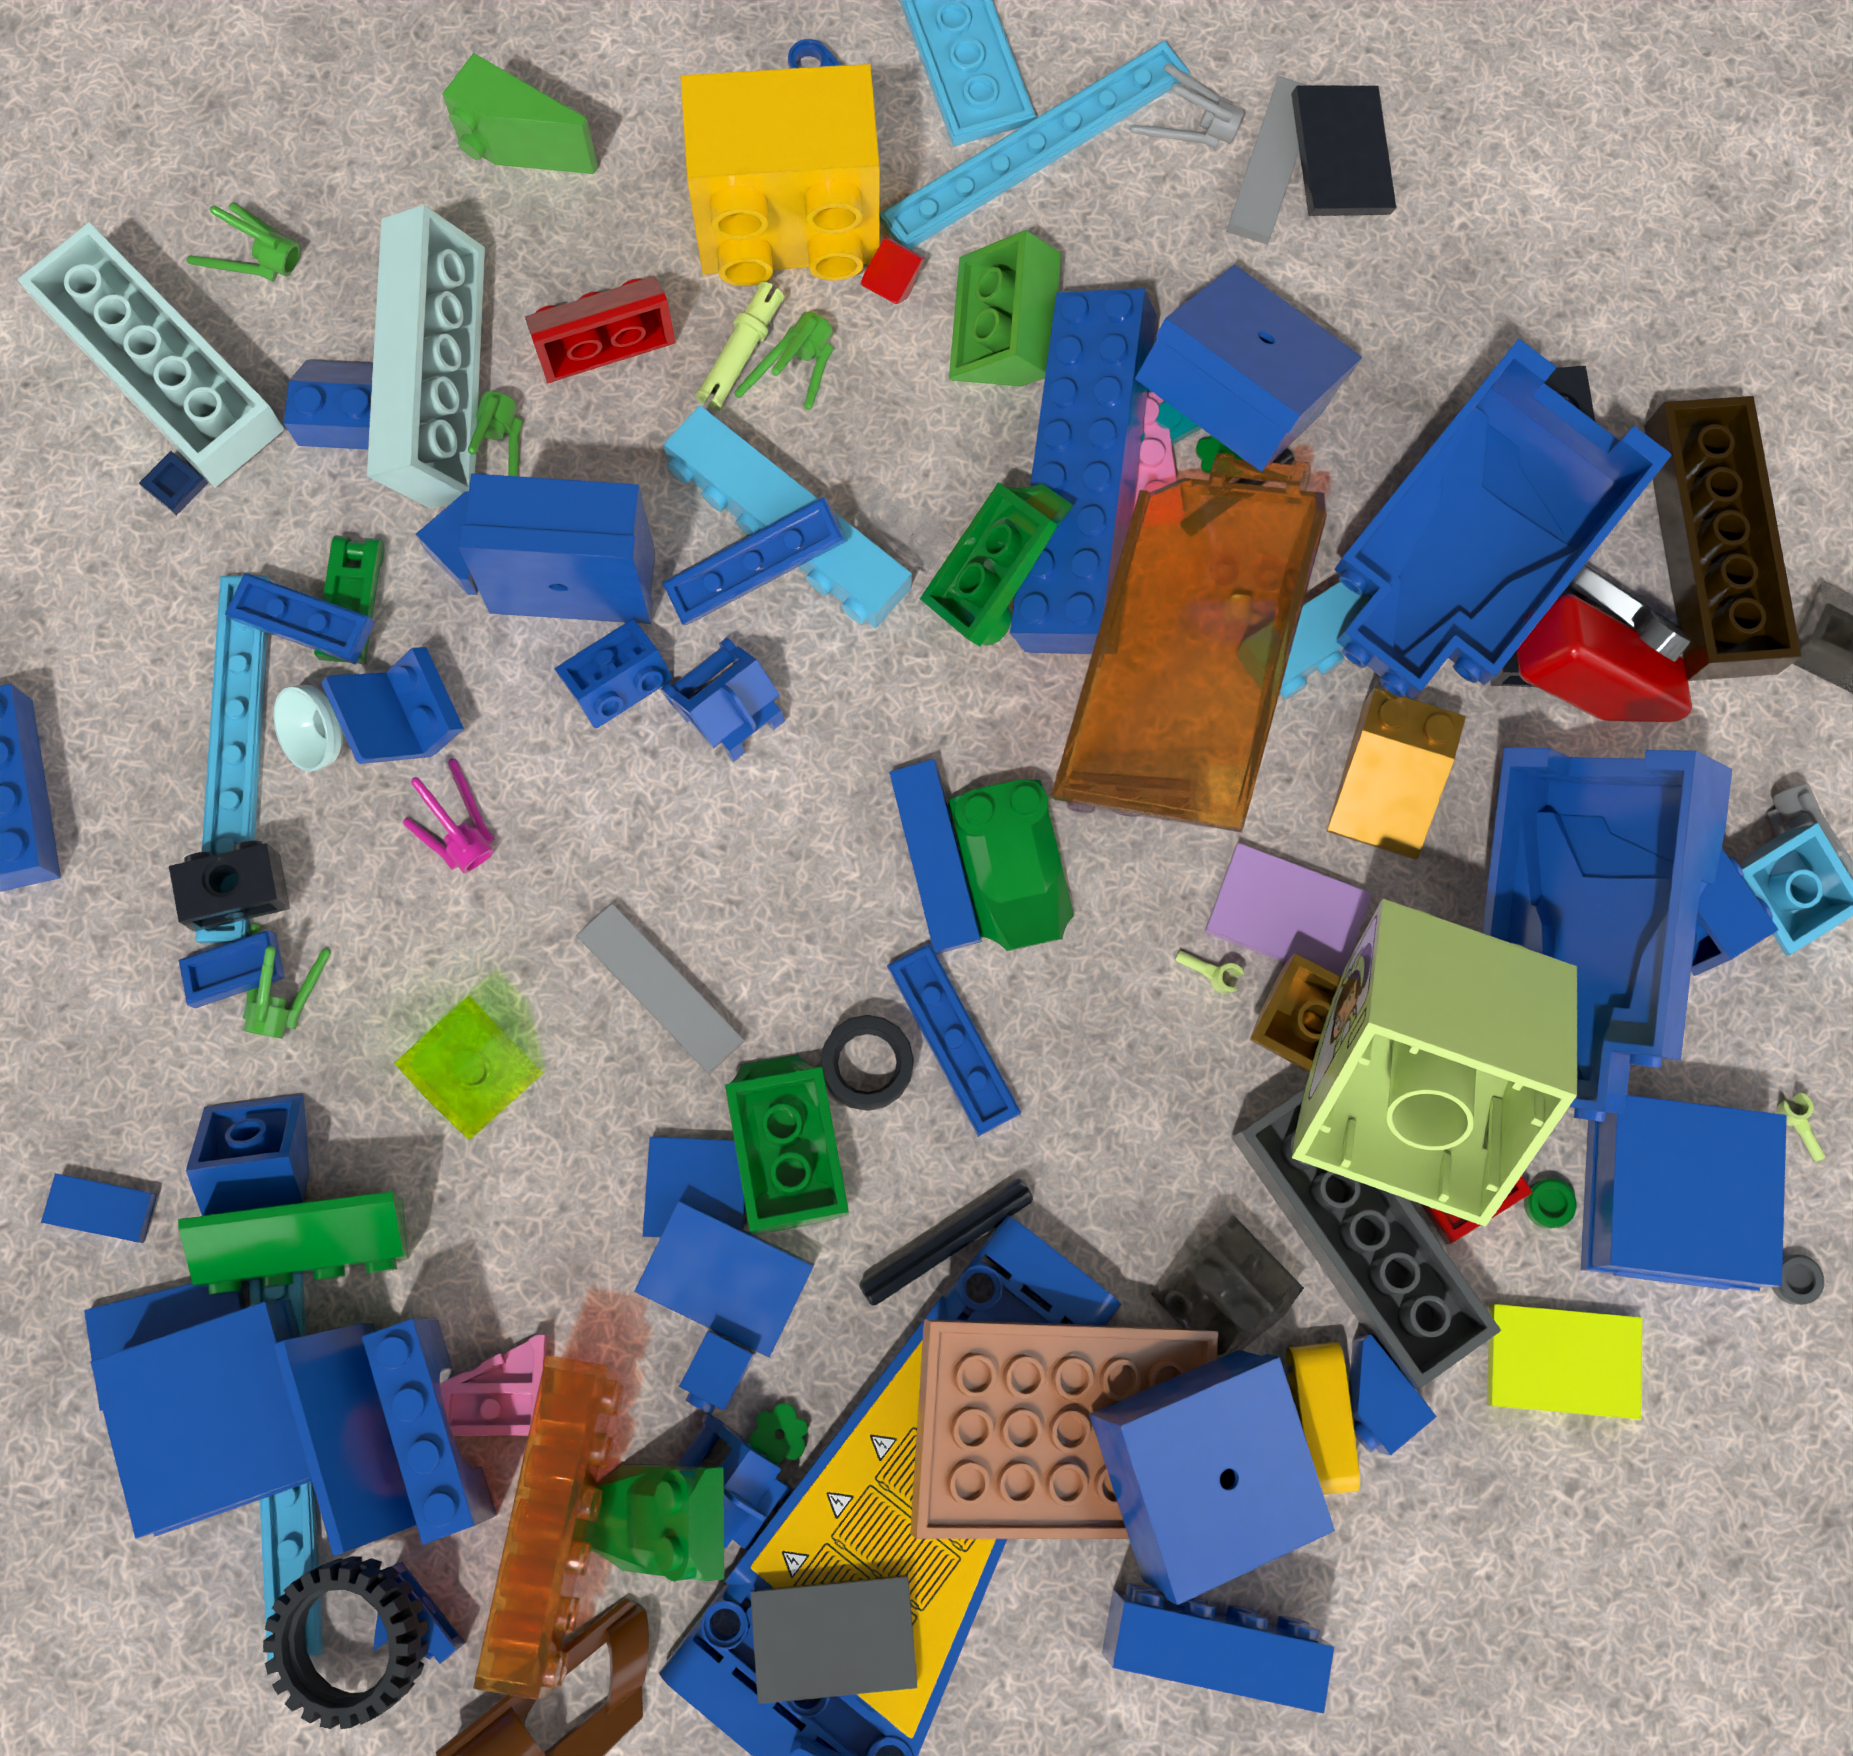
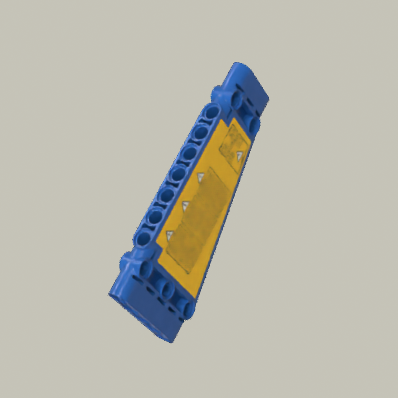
[659,1215,1122,1756]

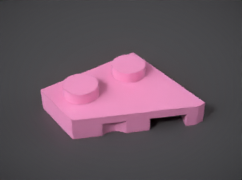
[440,1335,548,1436]

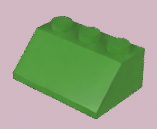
[949,230,1061,387]

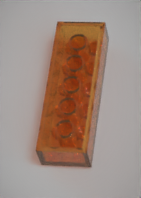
[473,1355,624,1700]

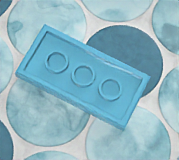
[899,0,1036,146]

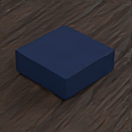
[139,451,208,516]

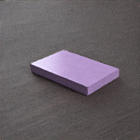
[1204,843,1372,977]

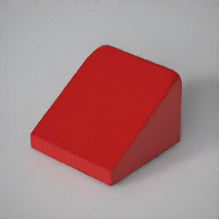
[860,236,925,304]

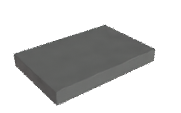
[750,1575,917,1704]

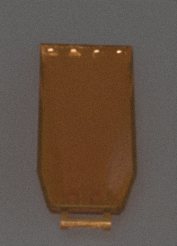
[1051,453,1327,833]

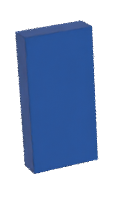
[178,930,285,1009]
[41,1173,157,1243]

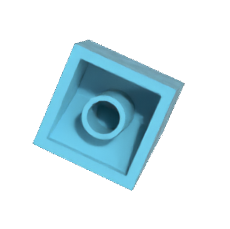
[1740,823,1853,956]

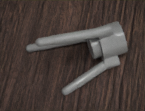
[1129,63,1244,148]
[1767,784,1853,880]

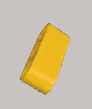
[1286,1342,1360,1495]

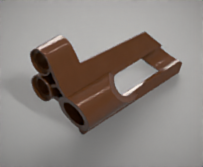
[435,1598,649,1756]

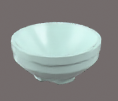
[273,684,345,772]

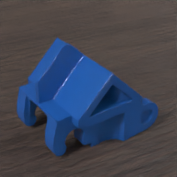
[660,637,785,762]
[676,1413,793,1549]

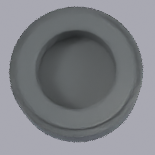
[1772,1254,1825,1305]

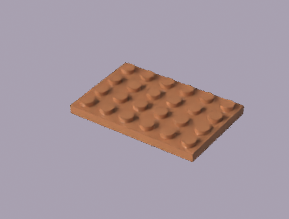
[910,1319,1218,1539]

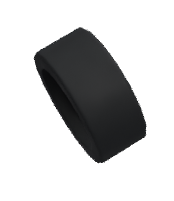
[821,1015,914,1111]

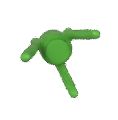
[187,202,301,282]
[734,312,834,410]
[468,391,523,476]
[243,923,331,1039]

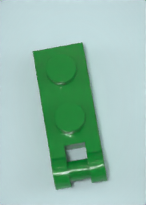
[314,535,385,664]

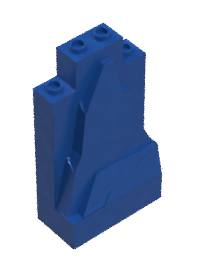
[1334,339,1672,699]
[1482,747,1732,1122]

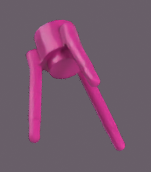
[403,758,495,873]

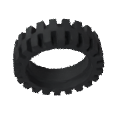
[263,1556,429,1729]

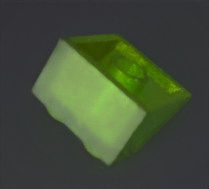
[394,995,544,1141]

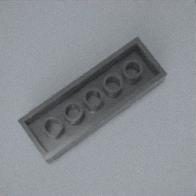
[1231,1087,1502,1389]

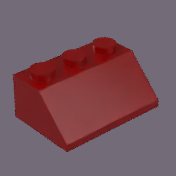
[524,276,676,384]

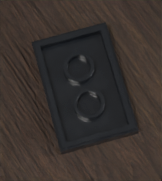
[1291,85,1397,216]

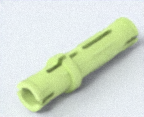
[695,282,785,411]

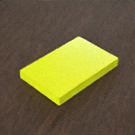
[1487,1304,1643,1420]

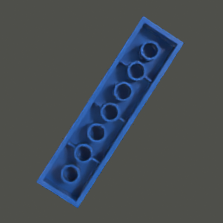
[1010,288,1157,655]

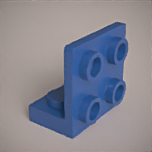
[321,647,464,764]

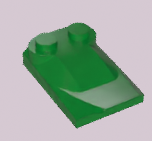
[919,482,1074,647]
[949,779,1074,951]
[725,1054,849,1234]
[584,1464,724,1582]

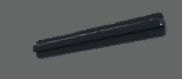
[859,1178,1033,1306]

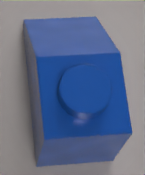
[1349,1334,1437,1455]

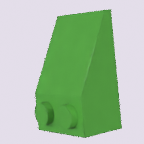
[442,53,599,174]

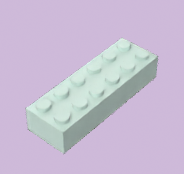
[367,205,485,508]
[17,222,285,488]

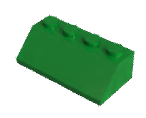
[178,1191,409,1295]

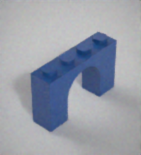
[362,1318,497,1545]

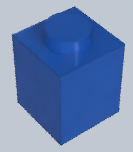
[679,1331,755,1414]

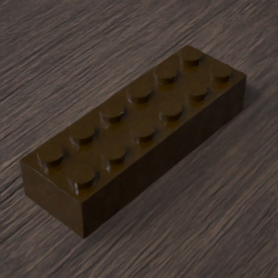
[1644,396,1802,681]

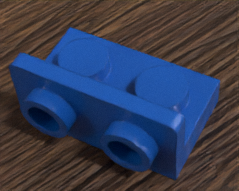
[554,619,672,728]

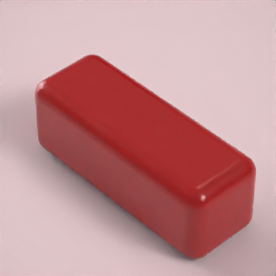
[1516,594,1692,722]

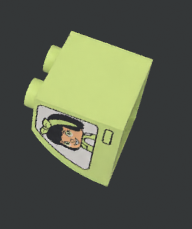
[1292,899,1577,1227]

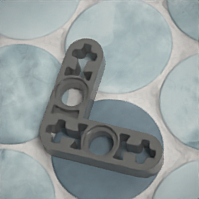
[1569,565,1691,662]

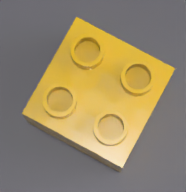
[680,64,880,286]

